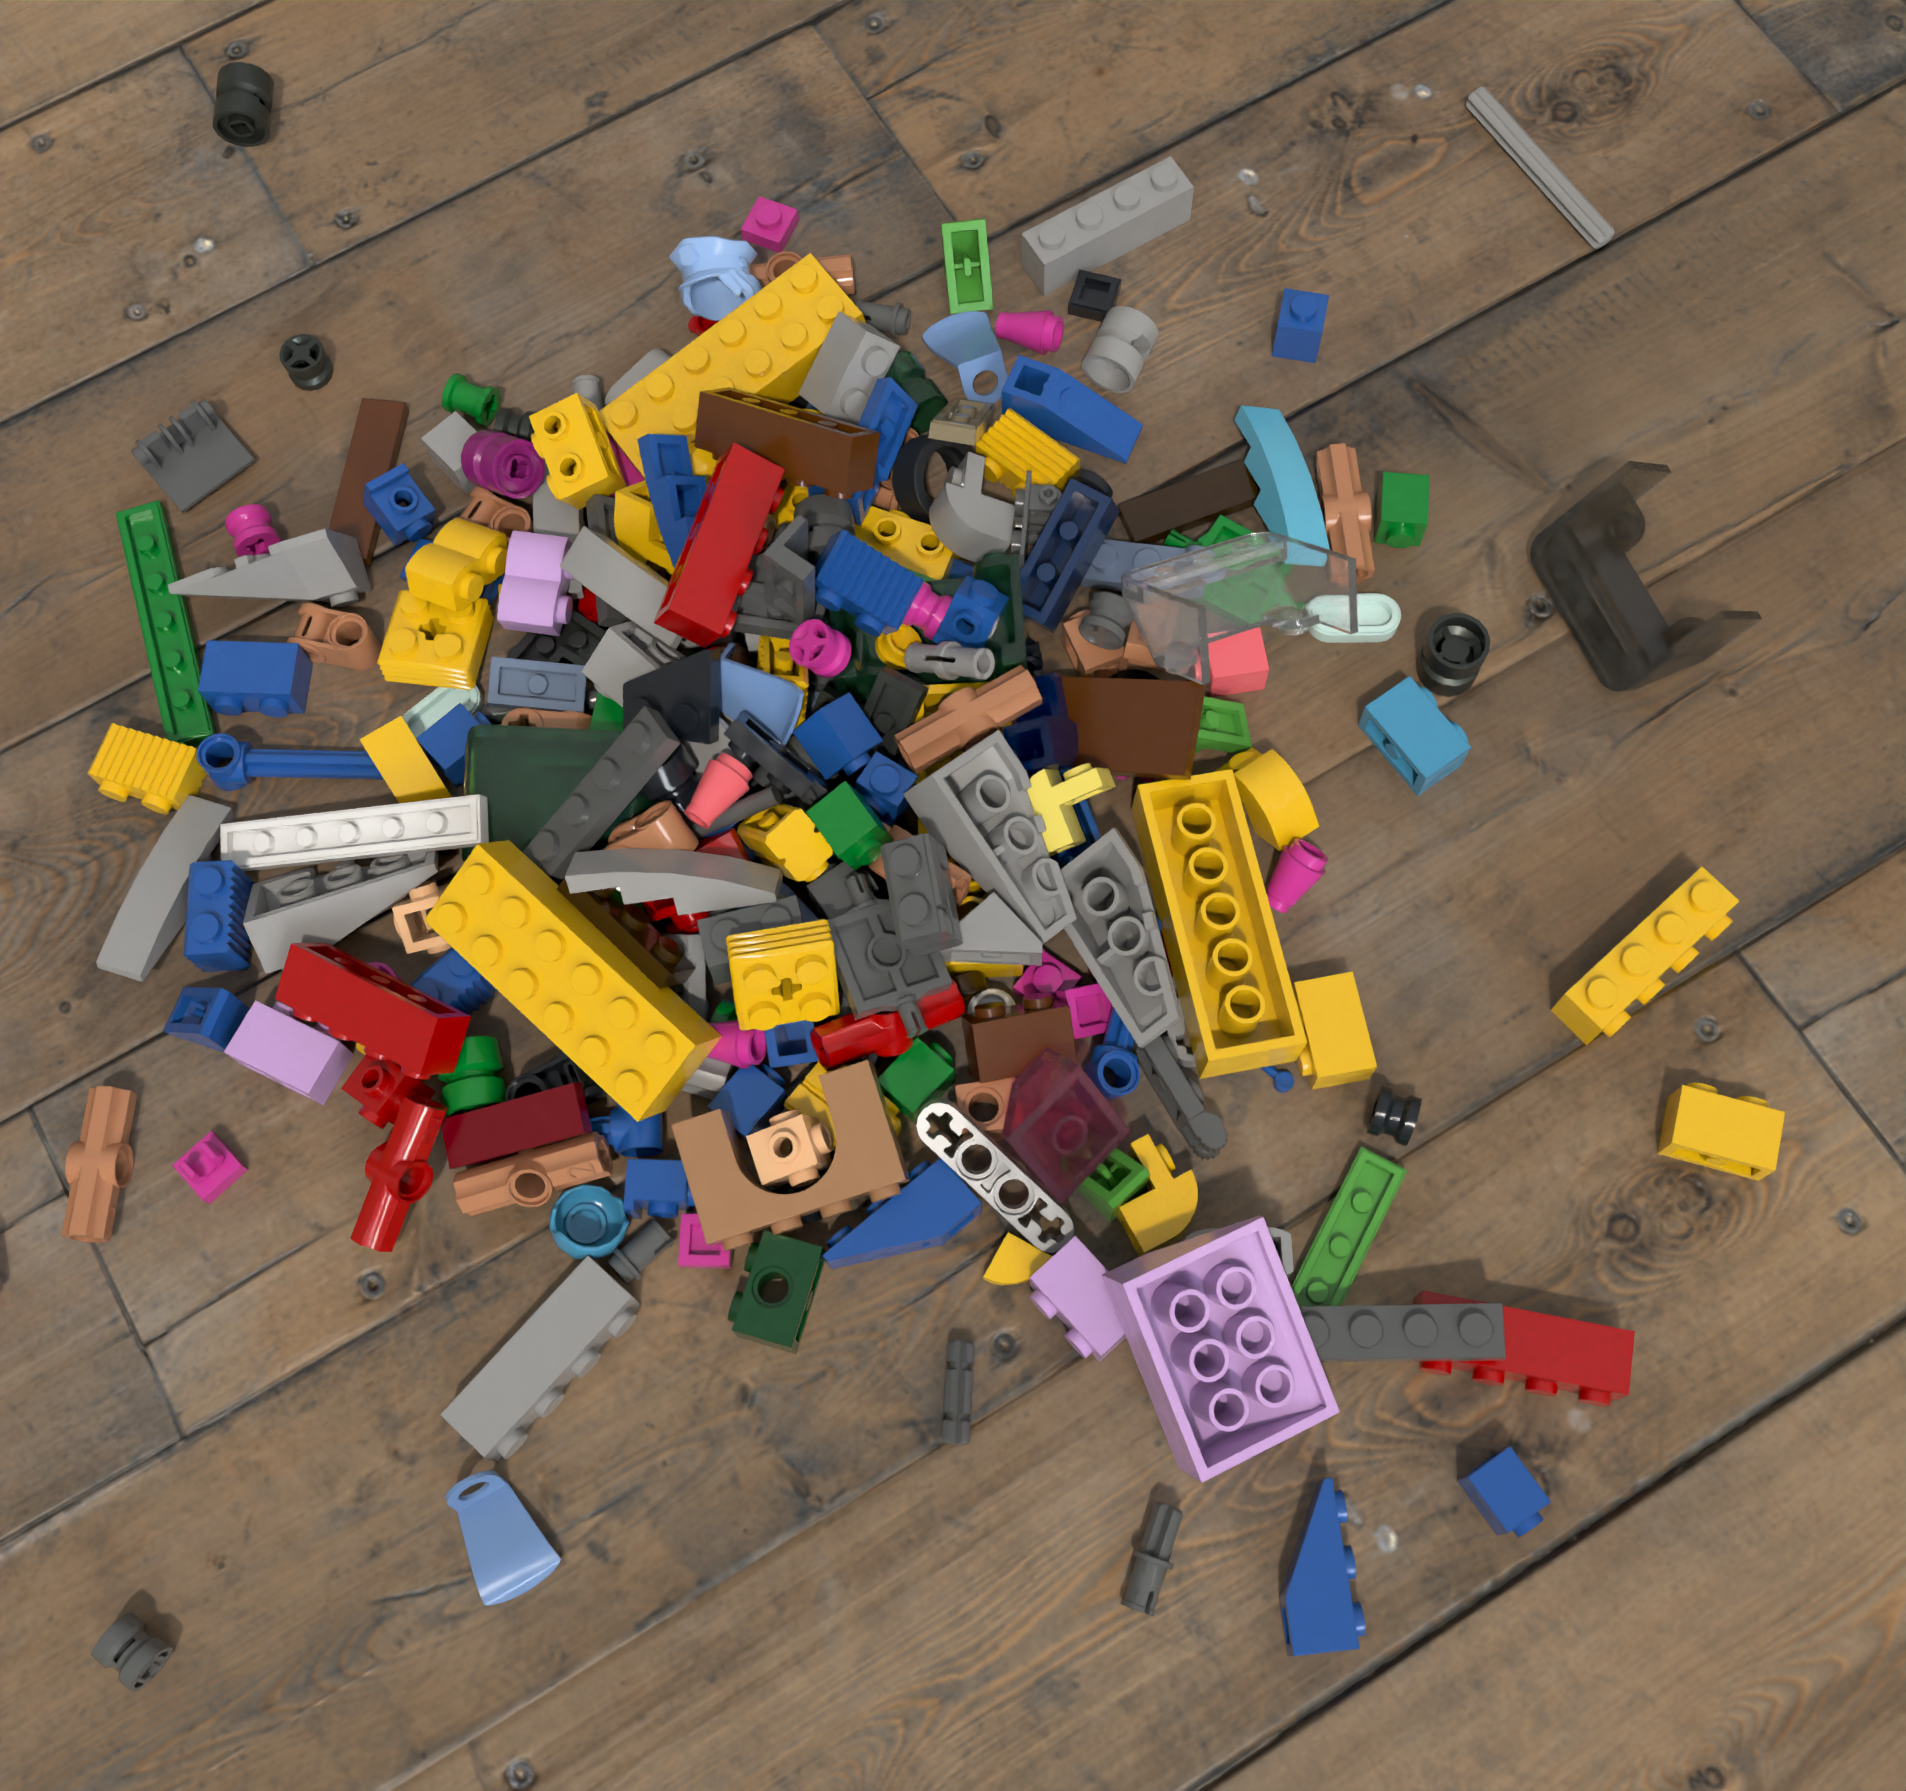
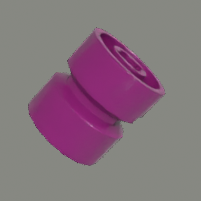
[461,429,545,499]

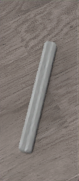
[1466,86,1614,249]

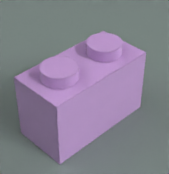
[224,1000,354,1106]
[1029,1236,1126,1362]

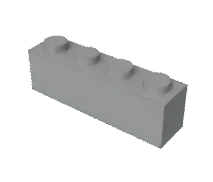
[1021,156,1194,296]
[440,1256,640,1462]

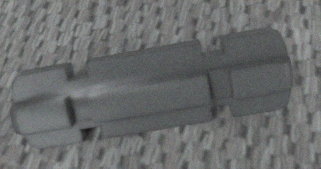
[941,1340,975,1445]

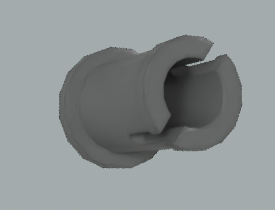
[856,299,911,338]
[607,1219,674,1284]

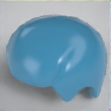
[549,1184,629,1260]

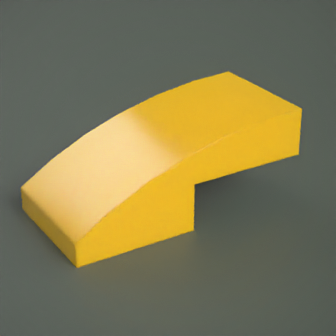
[360,716,452,803]

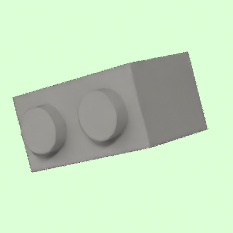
[798,311,900,425]

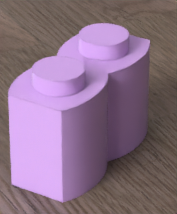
[497,530,576,636]

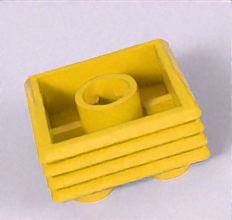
[377,590,494,690]
[726,920,840,1031]

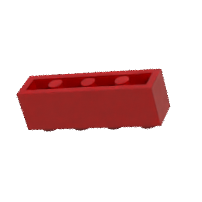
[653,442,785,648]
[275,943,471,1080]
[1413,1290,1635,1407]

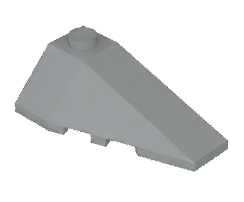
[168,528,371,608]
[903,730,1077,944]
[1060,828,1182,1048]
[243,851,439,974]

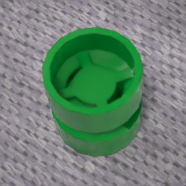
[437,1036,507,1119]

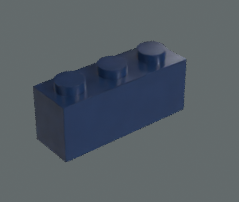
[1006,478,1120,634]

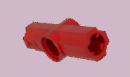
[810,978,965,1071]
[350,1093,448,1252]

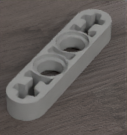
[916,1098,1074,1253]

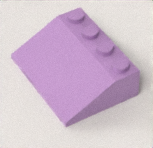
[1102,1216,1340,1483]

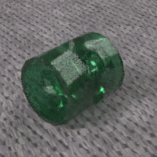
[884,350,948,435]

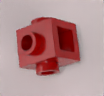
[341,1054,436,1130]

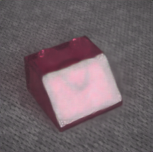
[1002,1047,1131,1204]

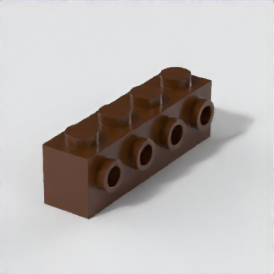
[694,387,880,499]

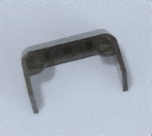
[1530,461,1762,692]

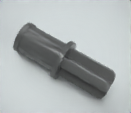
[1120,1502,1183,1616]

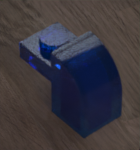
[1002,672,1079,776]

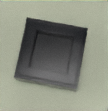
[1068,269,1122,322]

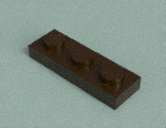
[557,878,696,989]

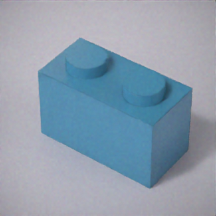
[1358,676,1471,796]

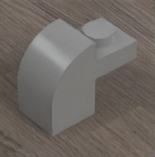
[929,451,1015,568]

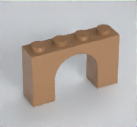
[671,1060,911,1252]

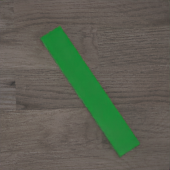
[115,500,217,747]

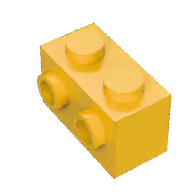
[529,393,626,510]

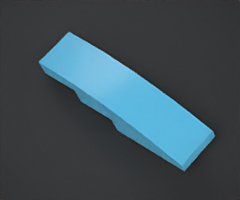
[1234,405,1331,565]

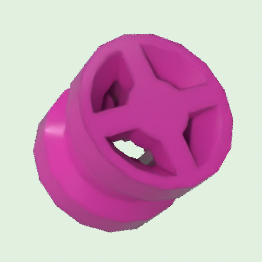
[225,504,281,557]
[902,582,953,640]
[789,619,851,678]

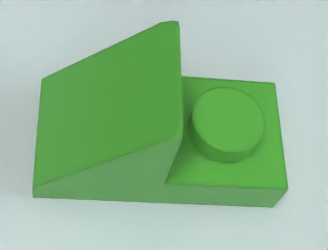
[1195,696,1252,754]

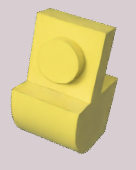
[1027,763,1116,857]

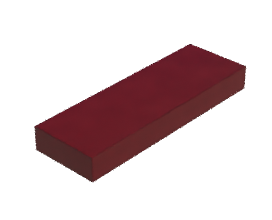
[441,1082,592,1169]

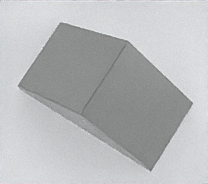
[940,892,1043,966]

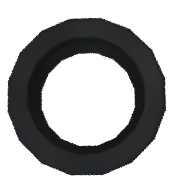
[892,435,972,523]

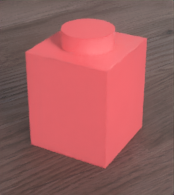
[1195,627,1269,697]

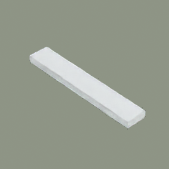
[220,794,489,872]

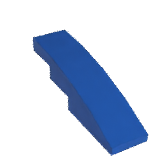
[637,434,707,569]

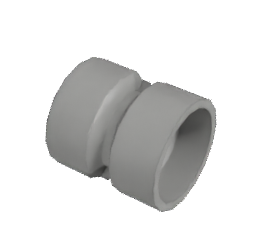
[1082,306,1159,393]

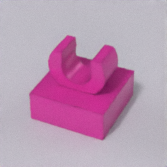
[172,1131,248,1204]

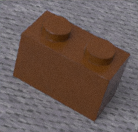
[961,992,1078,1083]

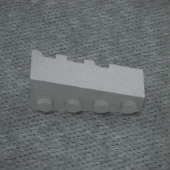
[581,621,794,784]

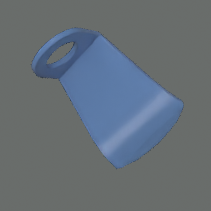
[922,311,1008,404]
[719,642,804,745]
[445,1471,561,1606]

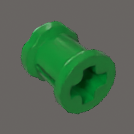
[442,373,501,426]

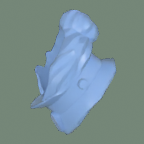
[669,235,762,321]

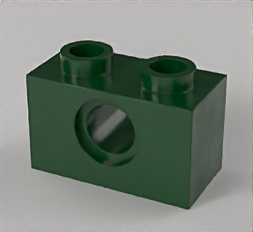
[728,1230,825,1354]

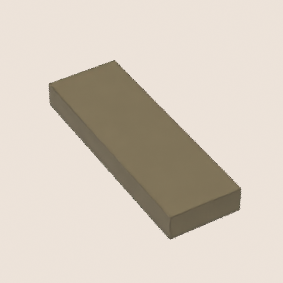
[928,397,996,446]

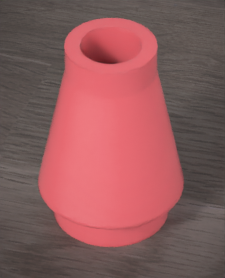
[684,753,753,829]

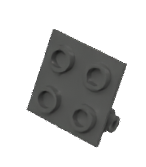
[131,398,255,513]
[1011,471,1062,579]

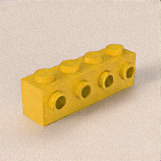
[773,483,961,596]
[1550,867,1739,1046]

